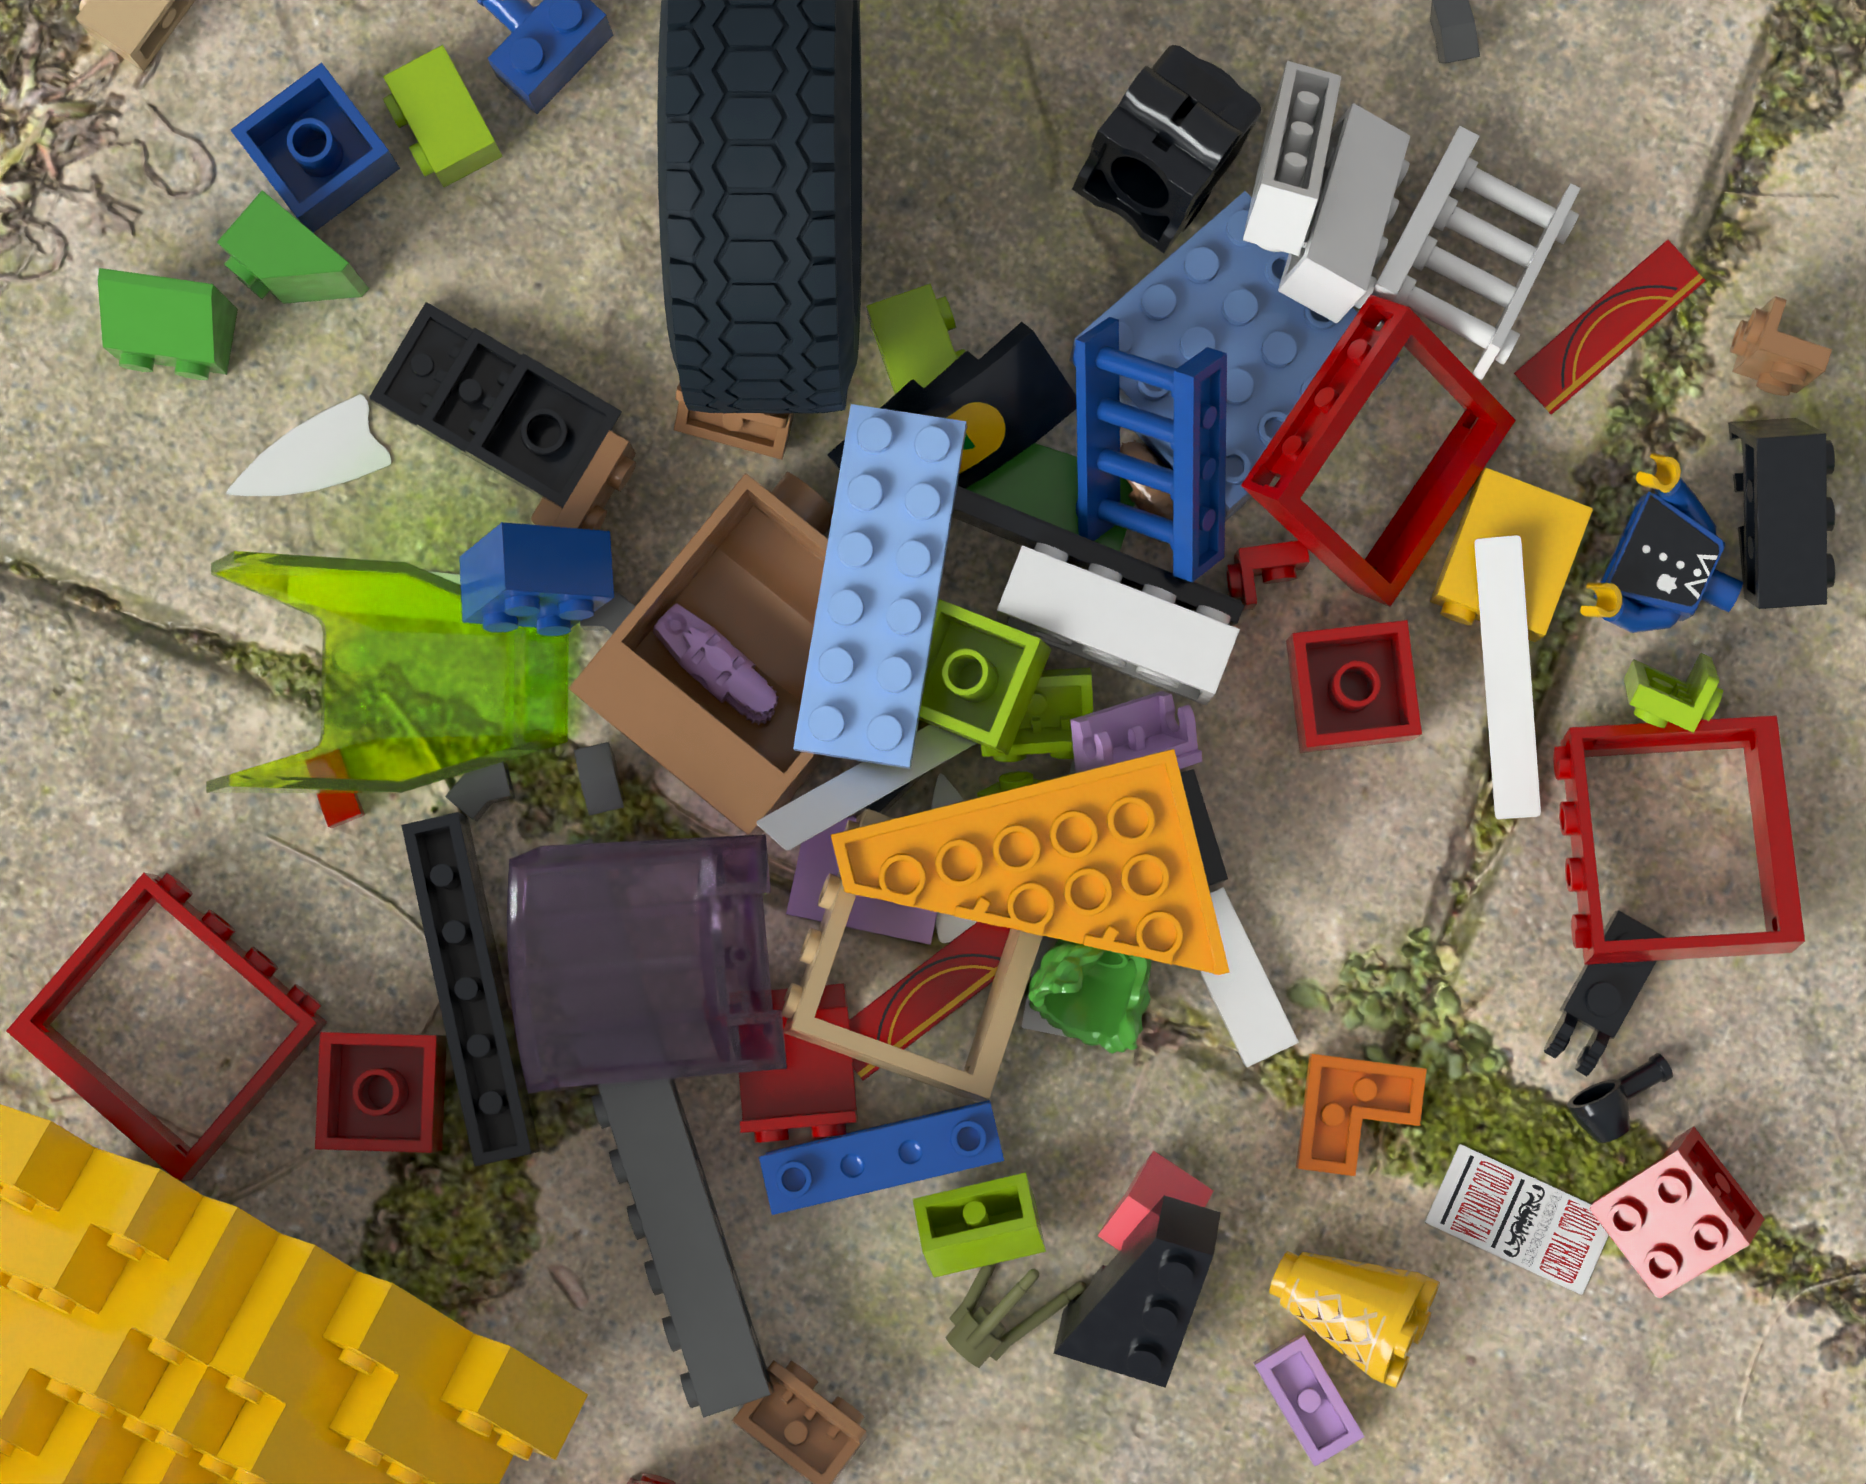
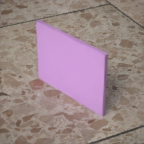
[786,815,938,945]

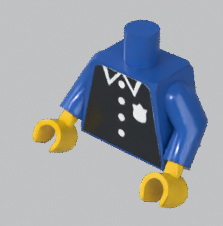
[1580,453,1743,633]

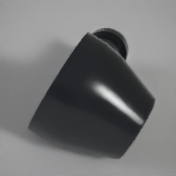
[1567,1053,1673,1143]

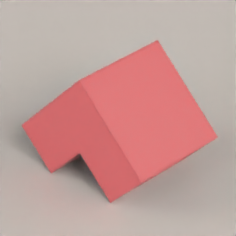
[1098,1150,1214,1251]

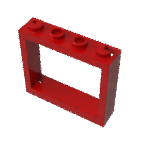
[1241,295,1516,607]
[1553,715,1805,965]
[6,872,327,1182]

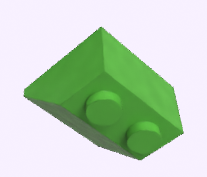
[217,190,369,304]
[98,268,238,380]

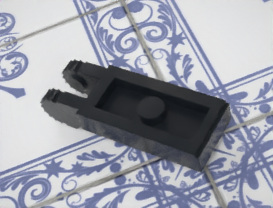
[1544,910,1667,1077]

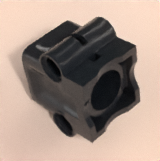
[1072,45,1261,254]

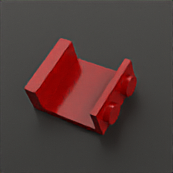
[729,983,858,1143]

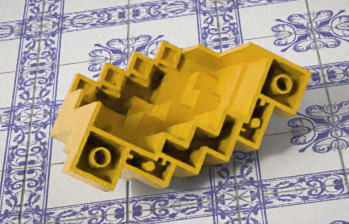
[0,1104,588,1484]

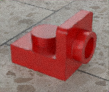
[1226,540,1310,611]

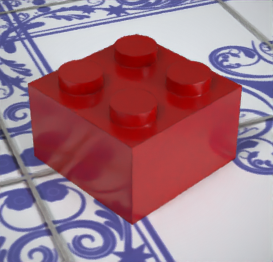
[1286,620,1422,753]
[315,1032,447,1153]

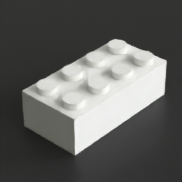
[996,543,1240,706]

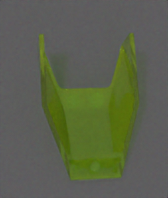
[206,551,569,793]

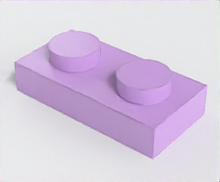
[1253,1333,1365,1466]

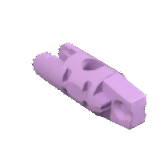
[653,603,778,725]

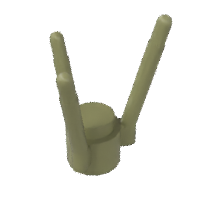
[945,1263,1086,1368]

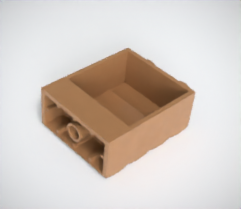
[568,472,834,842]

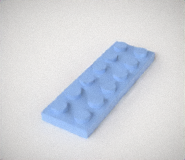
[793,404,967,769]

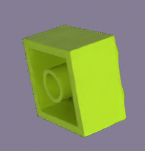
[919,599,1052,755]

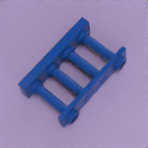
[1073,317,1227,583]
[759,1100,1004,1215]

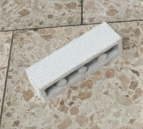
[1243,61,1341,256]
[1278,103,1410,324]

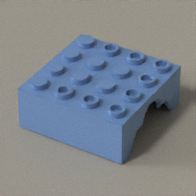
[1069,191,1400,522]

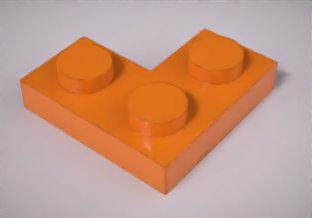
[1296,1054,1427,1176]

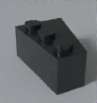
[1728,418,1835,609]
[1053,1195,1221,1388]

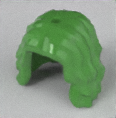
[1028,939,1152,1054]

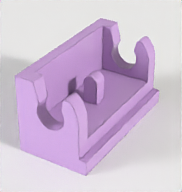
[1070,691,1202,773]

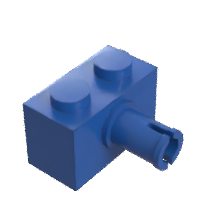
[477,0,613,114]

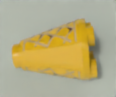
[1269,1251,1440,1388]

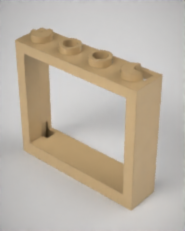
[781,809,1043,1102]

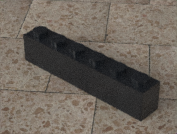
[401,812,540,1167]

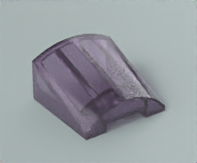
[507,834,787,1094]

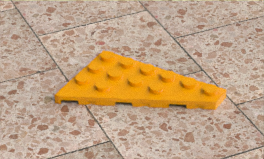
[831,749,1230,975]

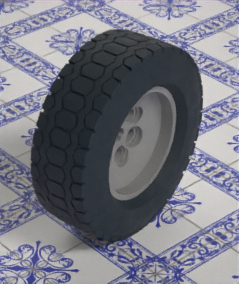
[657,0,862,413]

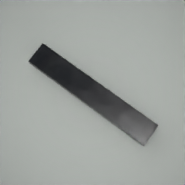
[952,486,1244,626]

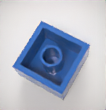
[231,62,400,233]
[459,522,614,636]

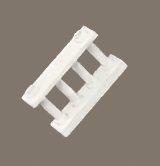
[1371,126,1581,380]

